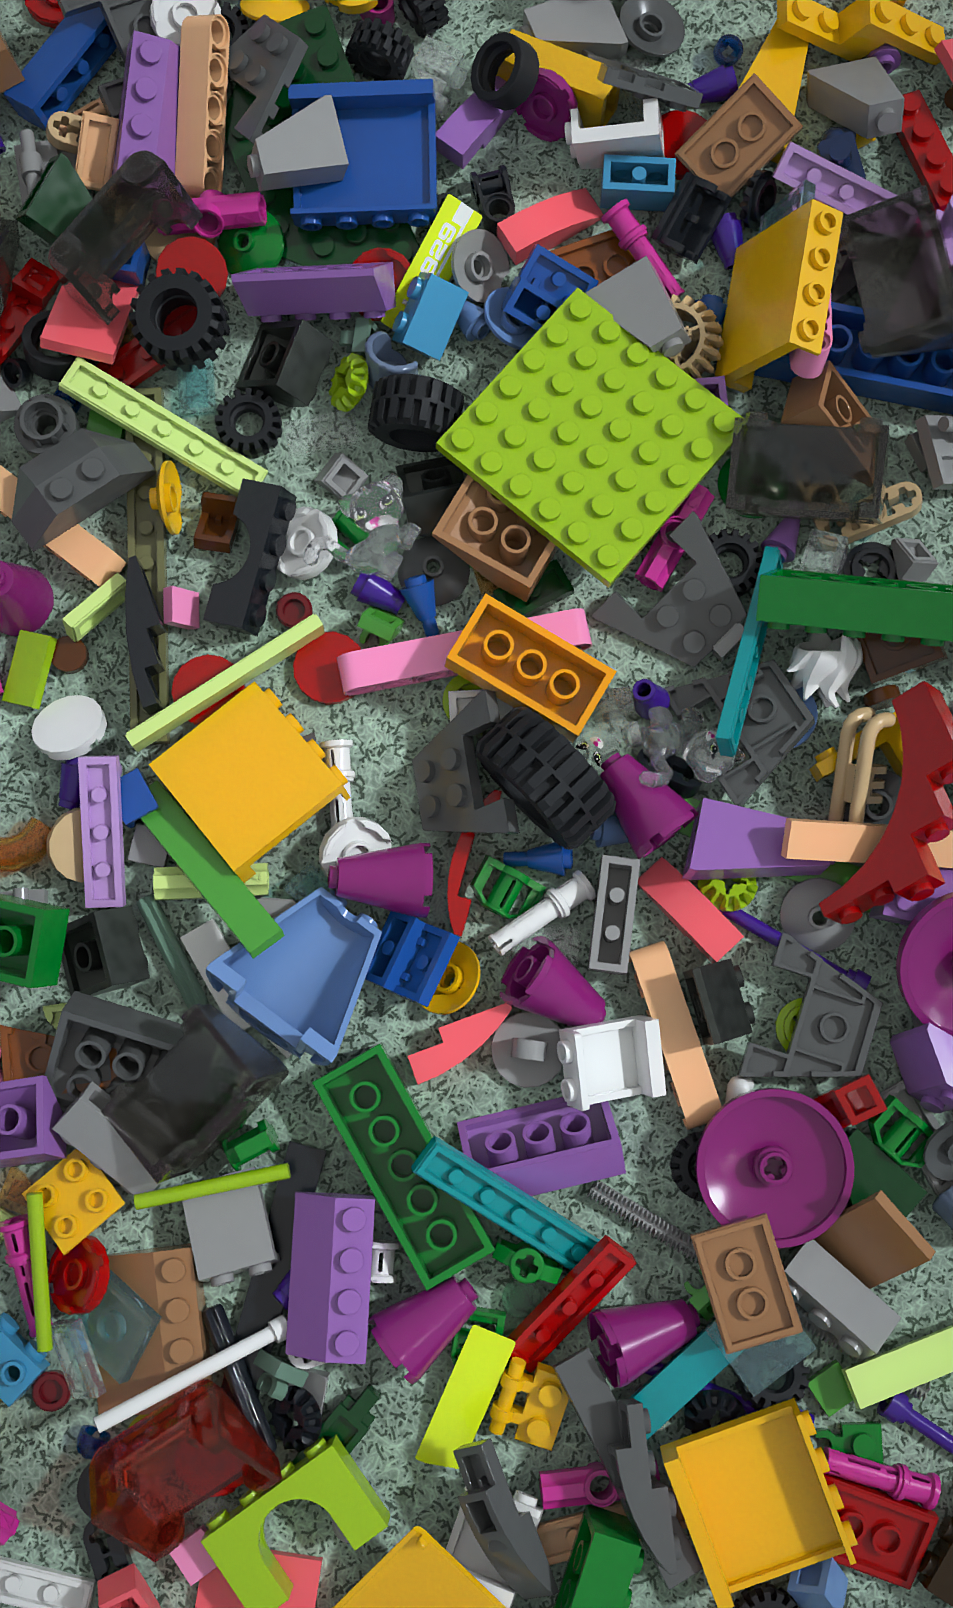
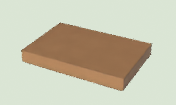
[675,73,803,198]
[814,1190,936,1289]
[690,1213,803,1354]

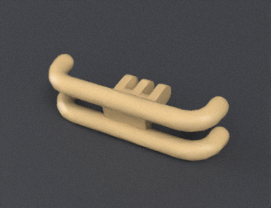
[828,707,896,823]

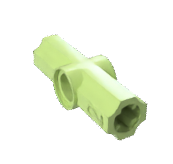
[153,863,269,901]

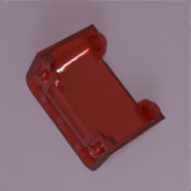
[89,1379,282,1562]

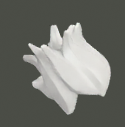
[787,633,863,708]

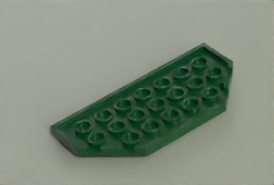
[225,4,419,266]

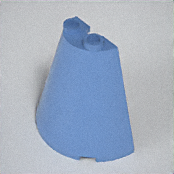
[206,887,382,1066]

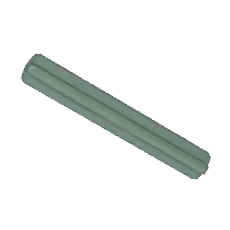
[136,894,218,1031]

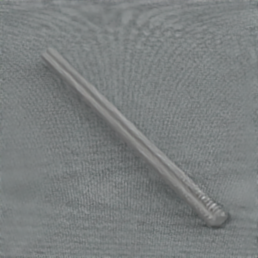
[587,1180,931,1402]

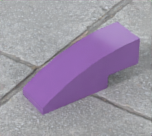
[436,76,515,169]

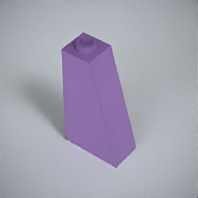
[682,797,836,880]

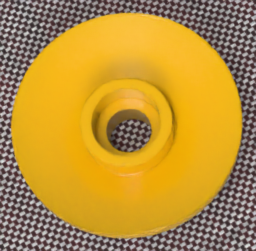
[240,0,310,23]
[149,460,182,535]
[420,942,481,1015]

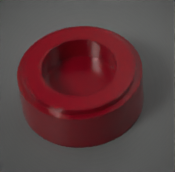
[276,592,313,629]
[32,1370,73,1412]

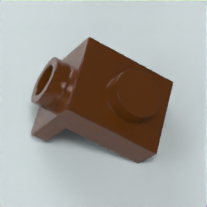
[193,492,240,554]

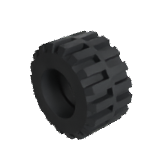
[129,268,230,372]
[368,374,464,452]

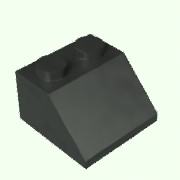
[235,319,334,407]
[395,456,468,537]
[62,905,150,996]
[683,959,755,1045]

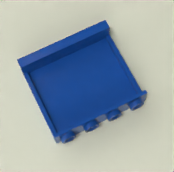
[288,79,438,231]

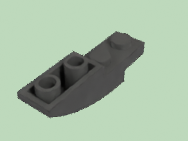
[607,1398,682,1575]
[453,1438,559,1600]

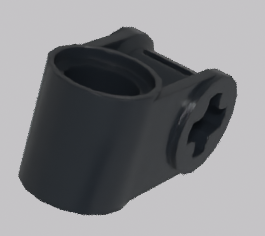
[469,165,515,237]

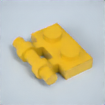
[489,1357,569,1451]

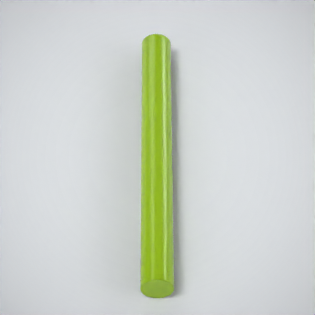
[134,1163,291,1210]
[26,1192,53,1352]

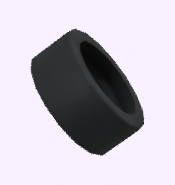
[470,32,540,111]
[21,310,92,382]

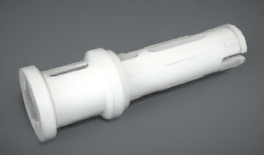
[320,739,355,828]
[488,870,596,956]

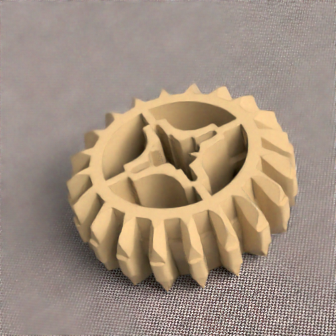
[667,294,724,379]

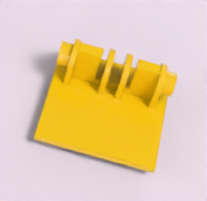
[22,1149,126,1255]

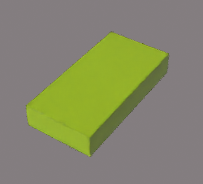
[2,630,57,710]

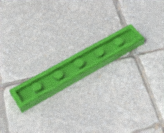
[140,780,285,959]

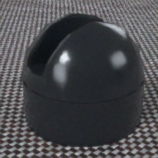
[1,357,34,388]

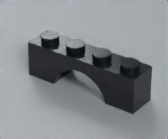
[203,478,297,637]

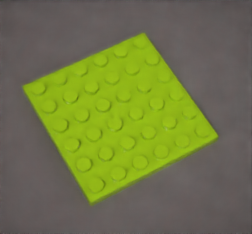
[436,287,749,588]

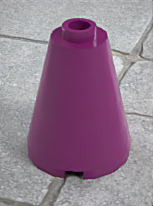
[0,561,54,636]
[599,753,699,859]
[328,842,433,918]
[500,936,606,1027]
[368,1276,479,1384]
[587,1299,700,1389]

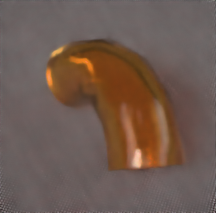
[0,816,52,873]

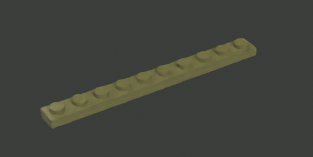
[126,387,170,745]

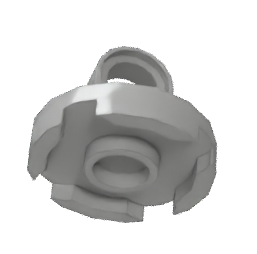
[491,1012,563,1088]

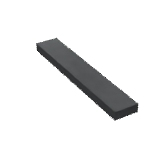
[552,1346,703,1590]

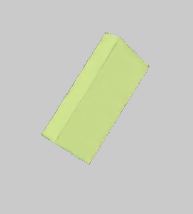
[62,572,126,642]

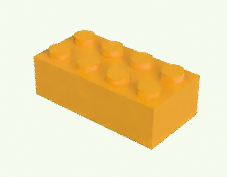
[444,593,617,743]

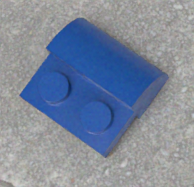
[502,244,599,331]
[365,911,460,1007]

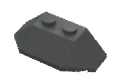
[12,428,156,552]

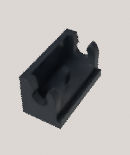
[651,172,732,264]

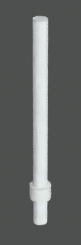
[93,1315,288,1433]

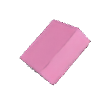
[163,586,200,630]
[169,1524,217,1586]

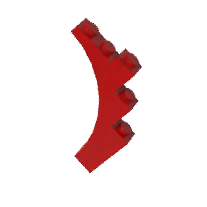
[819,681,953,924]

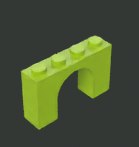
[200,1435,390,1608]

